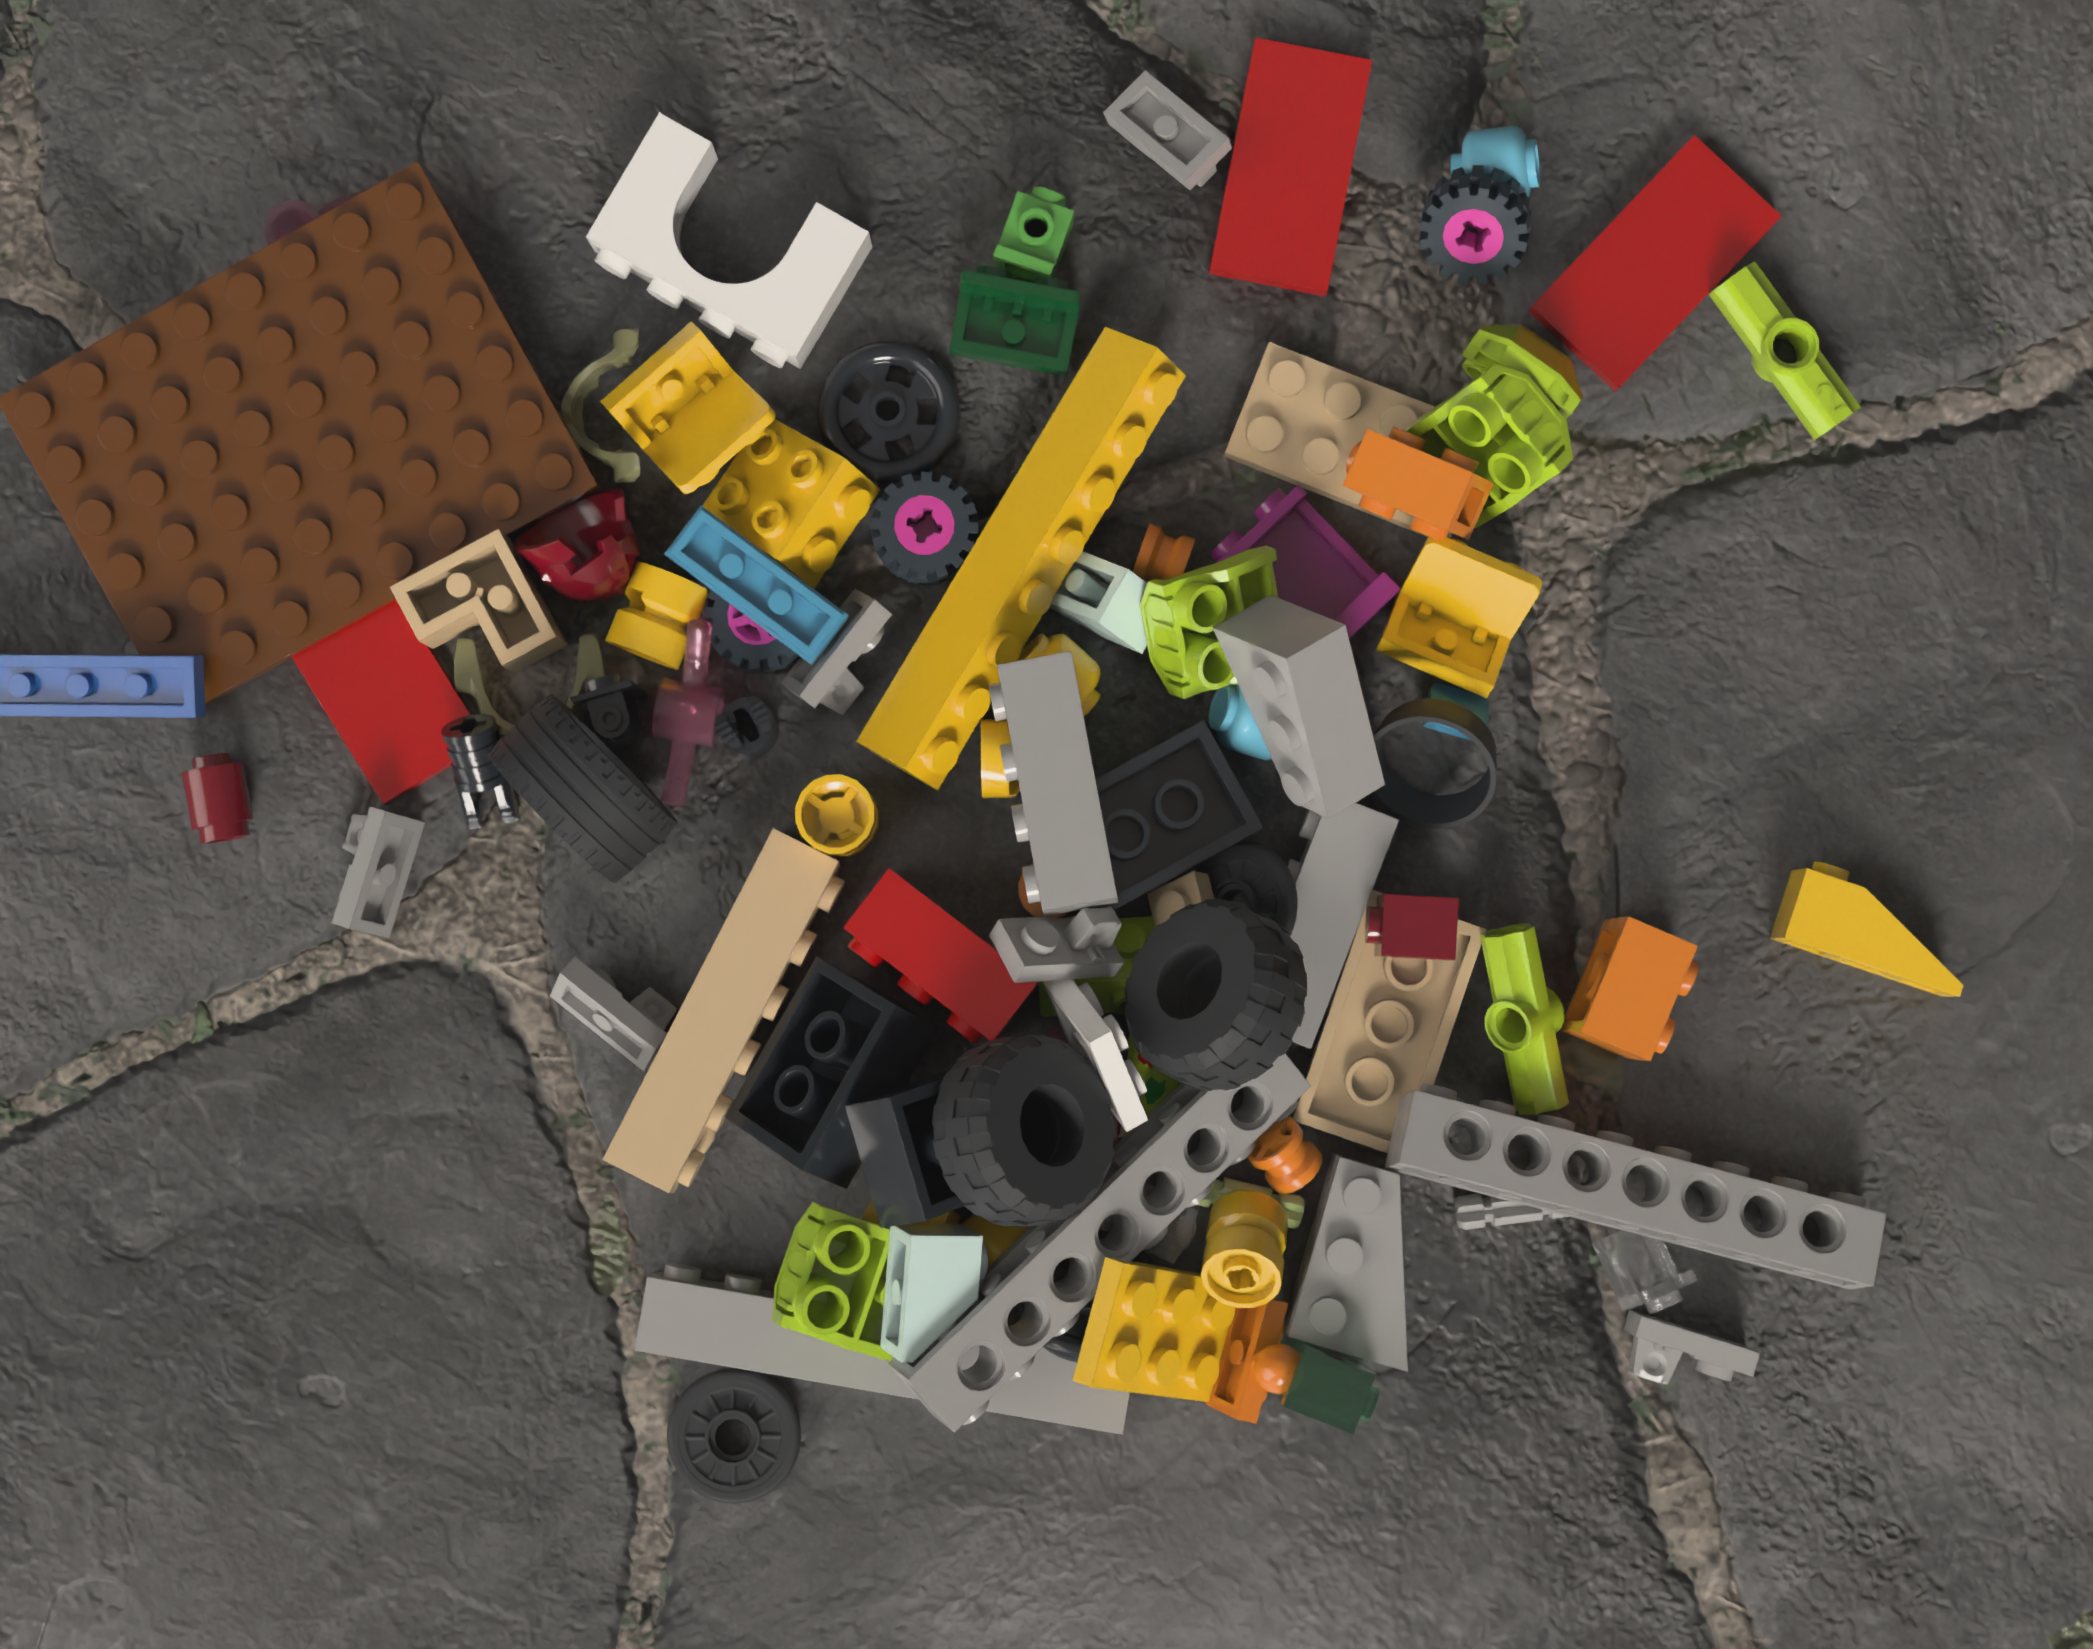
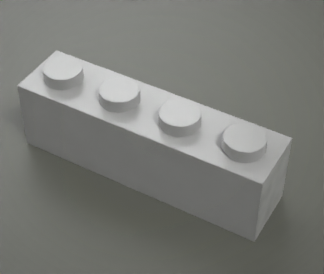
[989,651,1118,916]
[1287,803,1399,1049]

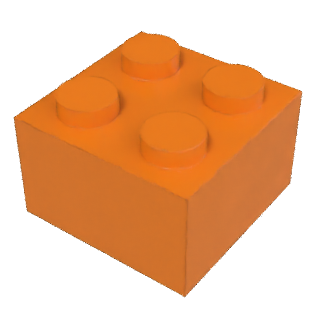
[1560,916,1699,1062]

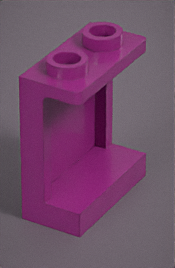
[1210,485,1400,639]

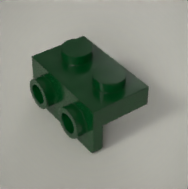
[949,266,1081,377]

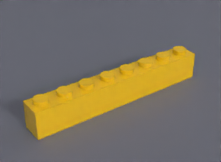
[856,327,1186,790]

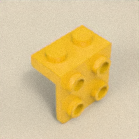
[600,322,775,494]
[703,419,881,589]
[1375,537,1543,698]

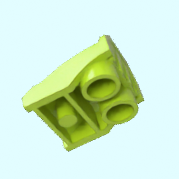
[1462,323,1583,419]
[1404,363,1573,528]
[1140,546,1278,699]
[772,1202,894,1361]

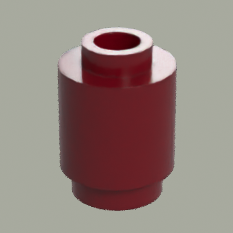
[181,753,254,844]

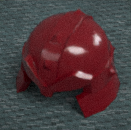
[513,488,640,602]

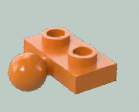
[1205,1298,1304,1424]

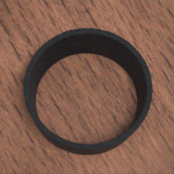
[1370,698,1497,829]

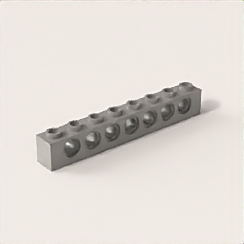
[888,1053,1311,1433]
[1384,1084,1886,1289]

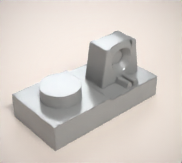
[1103,70,1232,190]
[781,589,892,715]
[331,807,425,938]
[989,906,1124,983]
[550,956,677,1071]
[1623,1309,1760,1384]

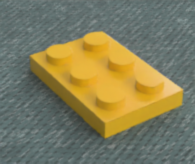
[1073,1257,1235,1402]

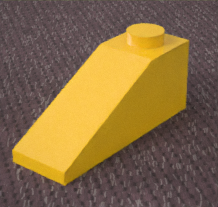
[1770,861,1964,997]

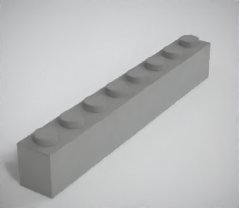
[634,1263,1130,1435]

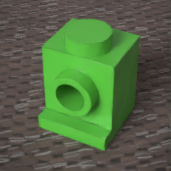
[993,187,1074,283]

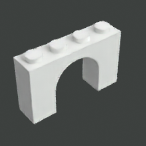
[586,112,872,369]

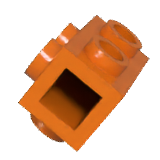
[1342,427,1494,541]

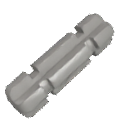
[1454,1194,1569,1230]

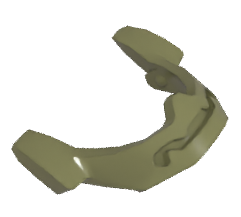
[561,328,640,483]
[454,633,606,739]

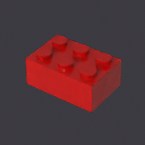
[843,868,1038,1044]

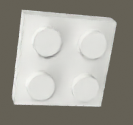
[1042,979,1148,1132]

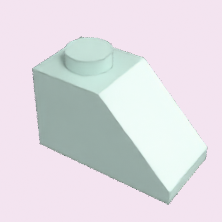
[1049,551,1147,654]
[880,1223,988,1362]

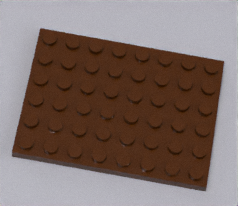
[0,161,601,719]

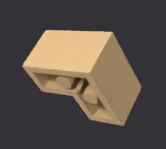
[390,529,568,673]

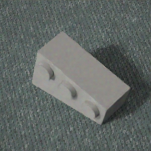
[1212,595,1385,819]
[1284,1153,1408,1372]

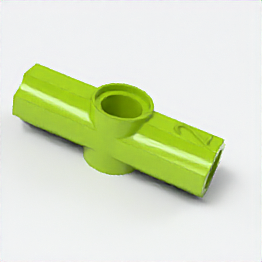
[1709,261,1861,441]
[1480,923,1569,1115]

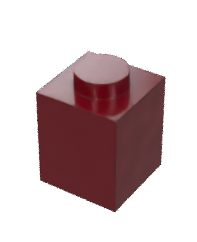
[1365,894,1459,961]

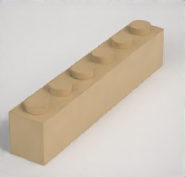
[602,828,845,1193]

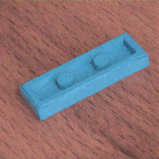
[665,505,849,666]

